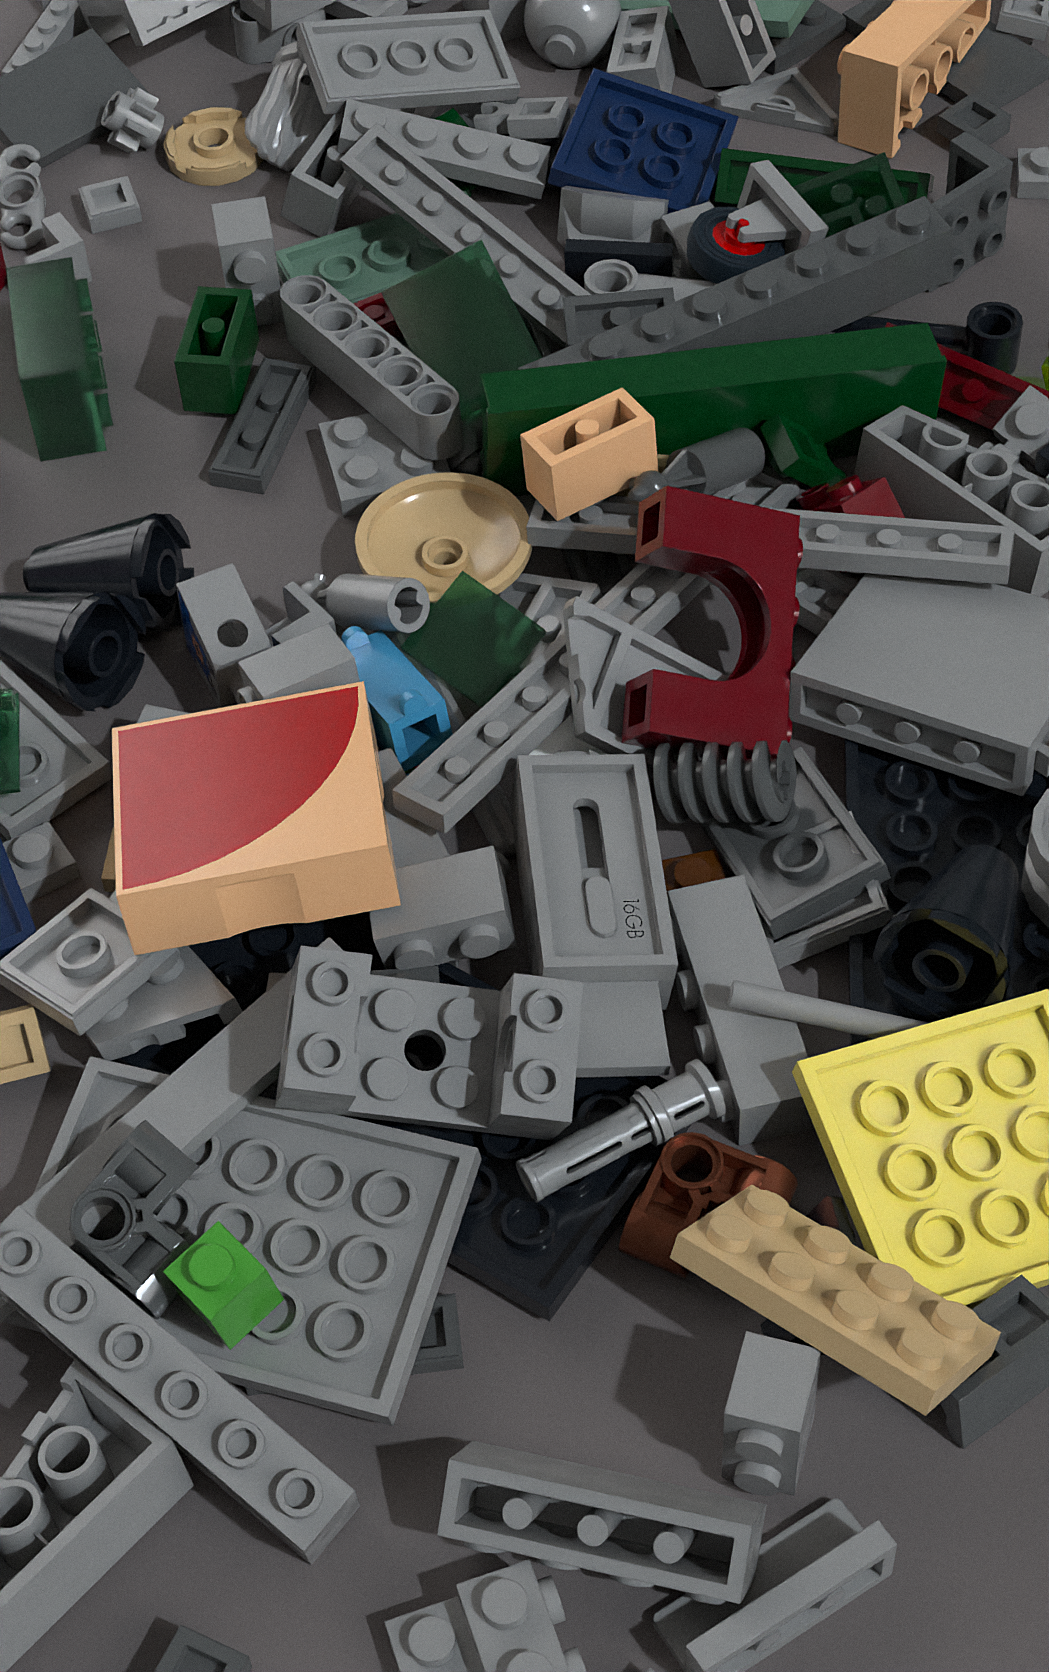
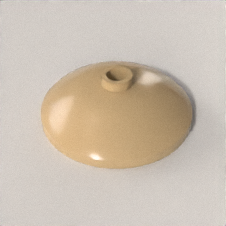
[355,472,532,610]

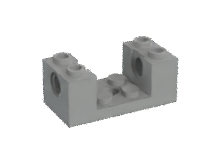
[275,945,584,1141]

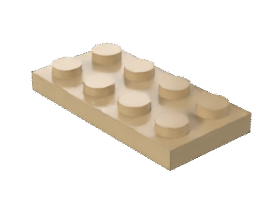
[670,1185,1001,1416]

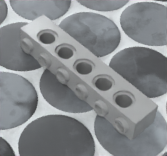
[0,1205,360,1565]

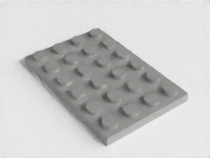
[3,1056,482,1426]

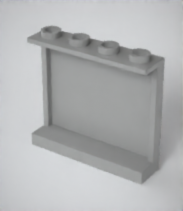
[789,573,1049,797]

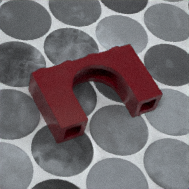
[622,486,803,760]

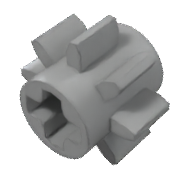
[101,87,164,153]

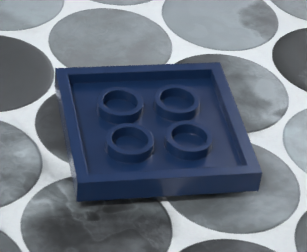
[548,68,739,214]

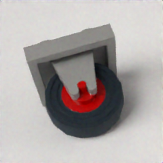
[687,160,829,284]

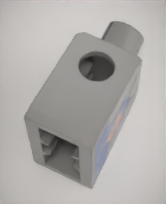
[176,563,272,708]

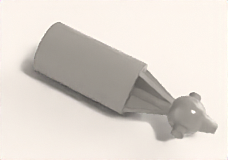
[300,573,430,633]

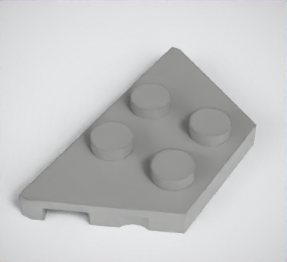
[563,596,729,777]
[84,890,243,1061]

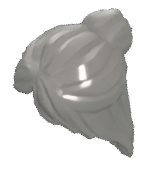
[245,42,334,172]

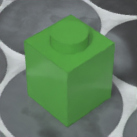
[163,1221,284,1350]

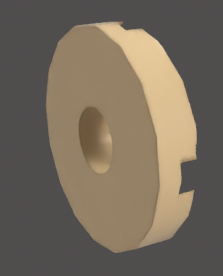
[163,107,264,186]

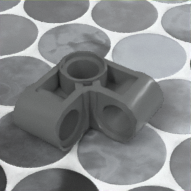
[69,1120,200,1320]

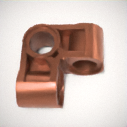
[619,1132,798,1278]

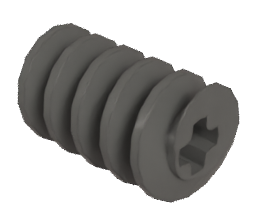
[653,740,797,823]

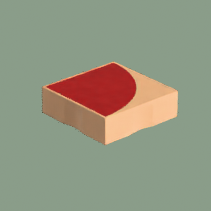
[112,681,401,955]

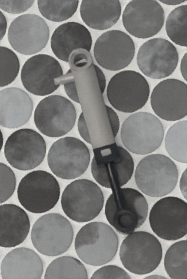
[584,259,1023,375]

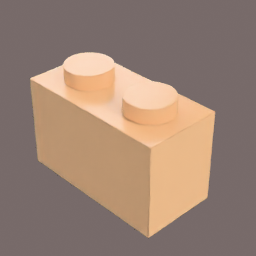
[520,387,658,521]

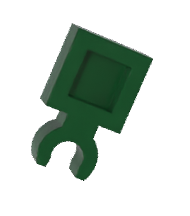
[760,413,847,487]

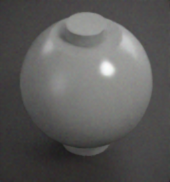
[524,0,622,69]

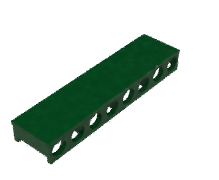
[480,323,947,496]

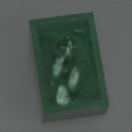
[6,257,114,462]

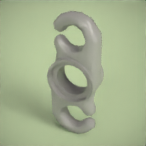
[0,144,46,250]

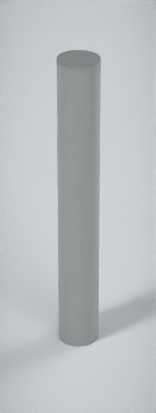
[728,980,928,1039]

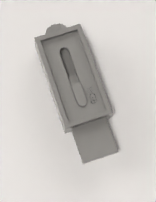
[510,749,678,1078]

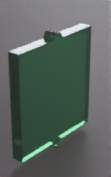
[401,570,546,708]

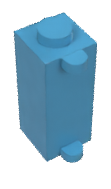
[341,626,453,771]

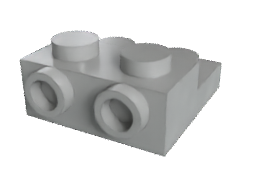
[384,1559,586,1672]

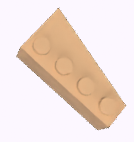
[837,0,991,159]

